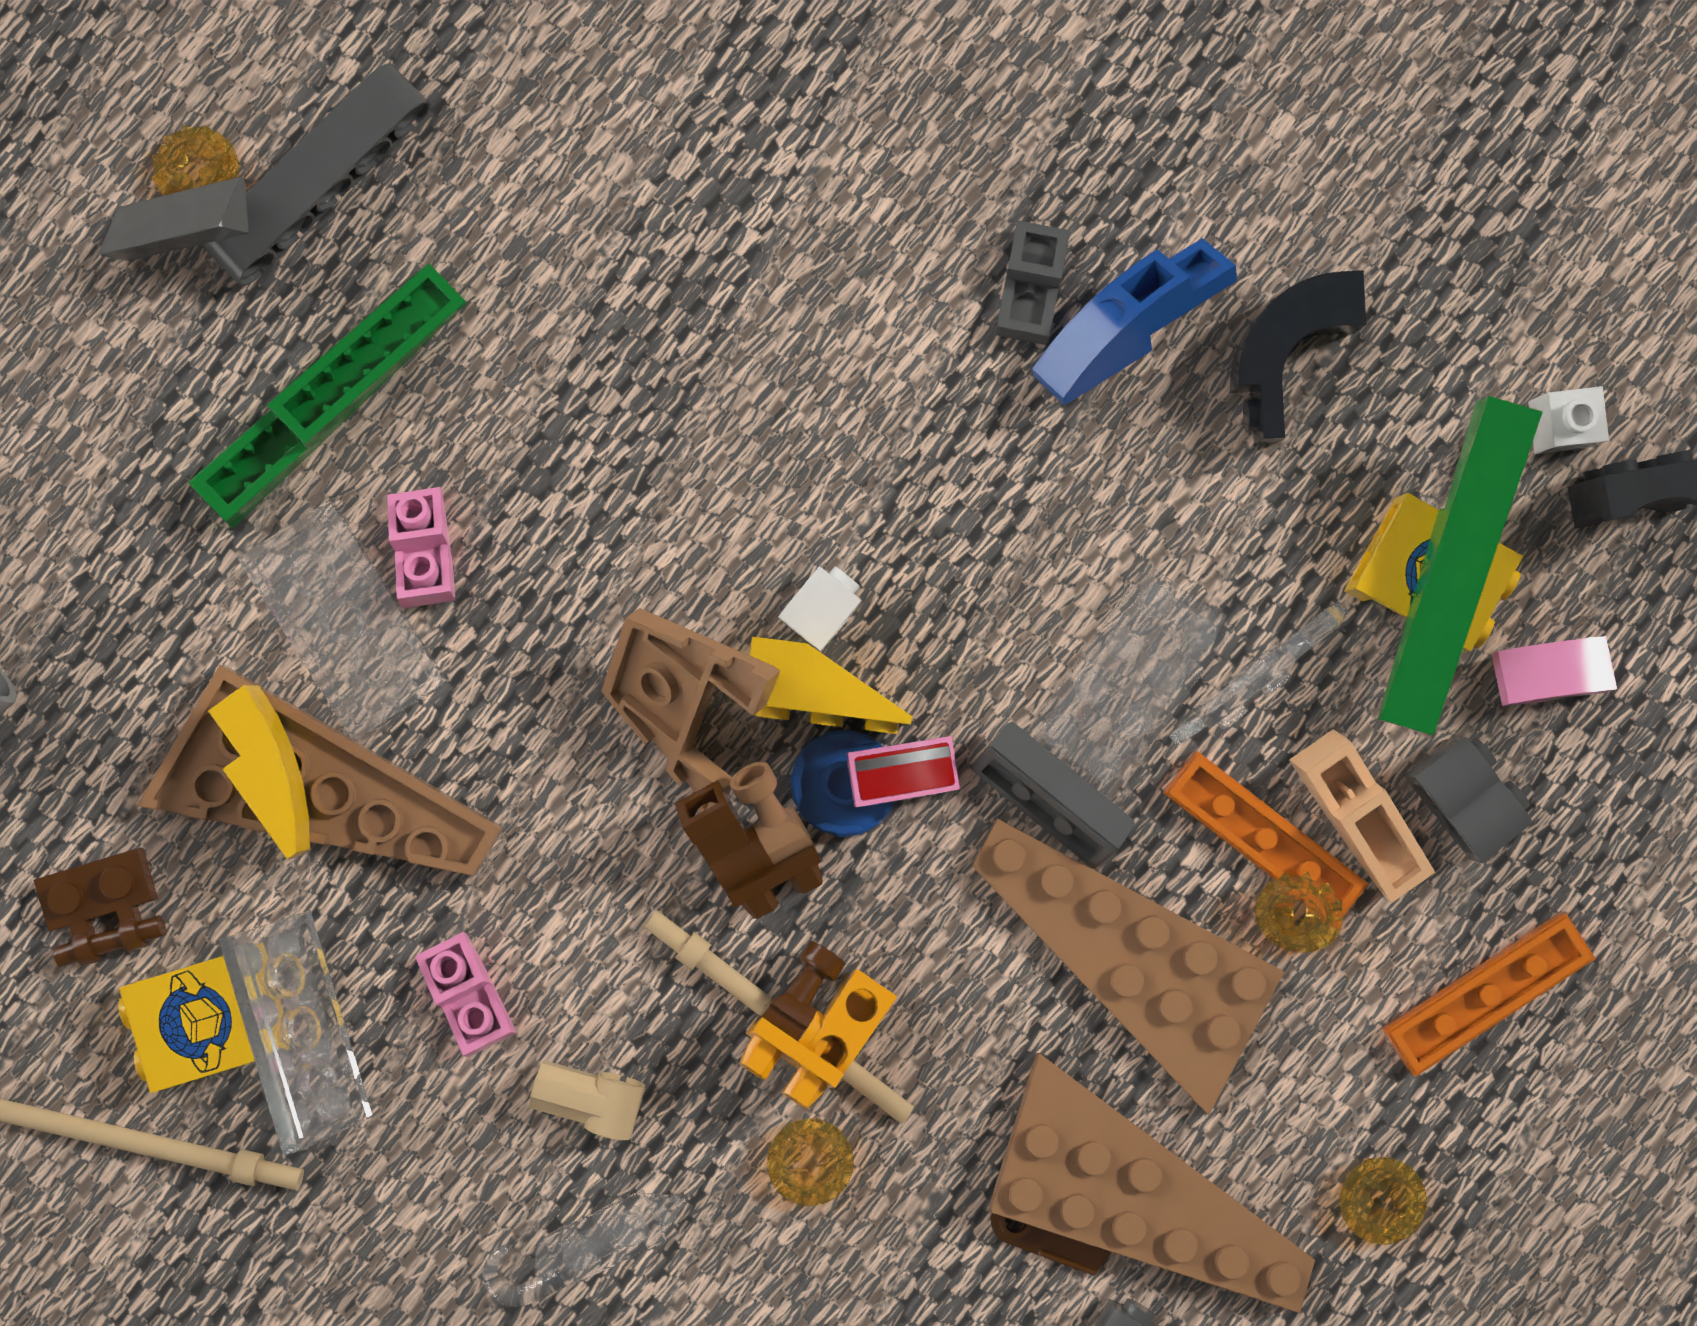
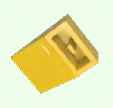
[750,637,912,734]

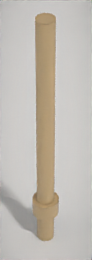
[644,910,914,1124]
[0,1099,304,1191]

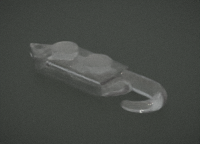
[1169,602,1347,746]
[483,1188,686,1307]

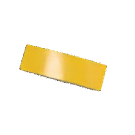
[208,685,310,859]

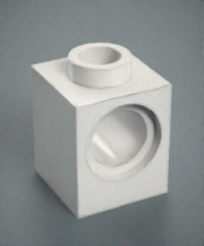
[1528,386,1609,454]
[778,566,862,652]

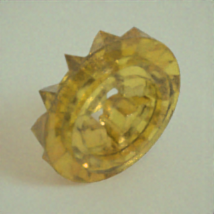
[151,125,239,196]
[1255,871,1344,953]
[767,1117,854,1206]
[1338,1155,1427,1245]

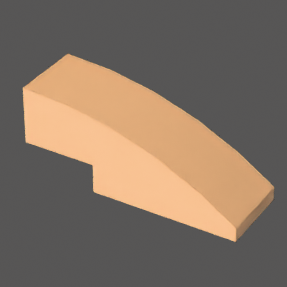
[1289,729,1436,903]

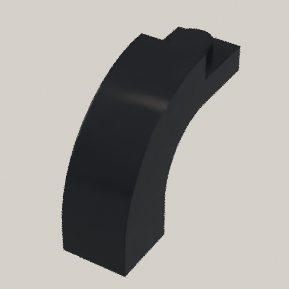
[1230,270,1367,445]

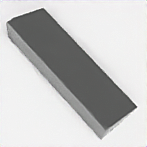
[100,177,249,261]
[970,722,1135,869]

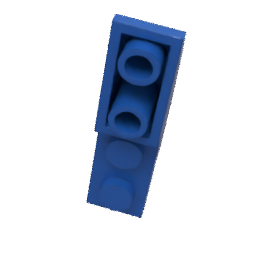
[1032,238,1237,406]

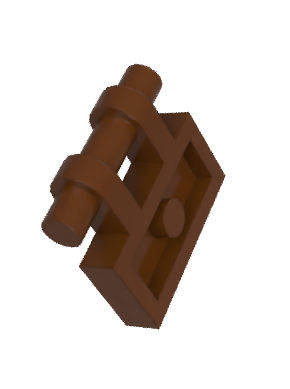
[33,847,166,967]

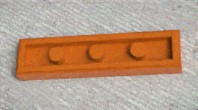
[1162,751,1369,926]
[1382,912,1596,1077]

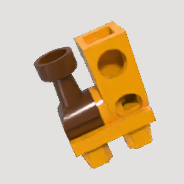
[739,941,897,1109]

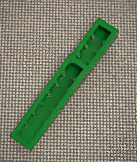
[188,263,466,529]
[1377,396,1543,735]

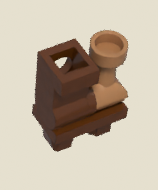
[675,762,823,919]

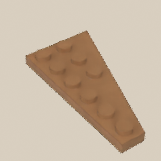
[137,665,504,876]
[971,818,1284,1115]
[988,1053,1315,1313]

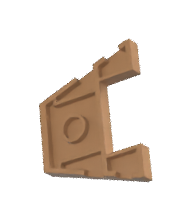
[601,608,780,812]

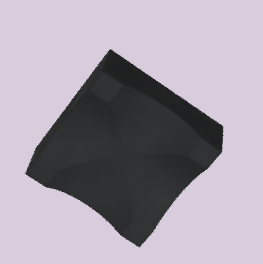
[1567,450,1697,529]

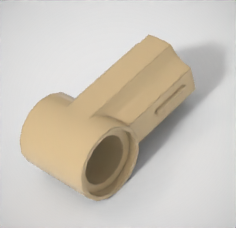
[529,1060,645,1140]

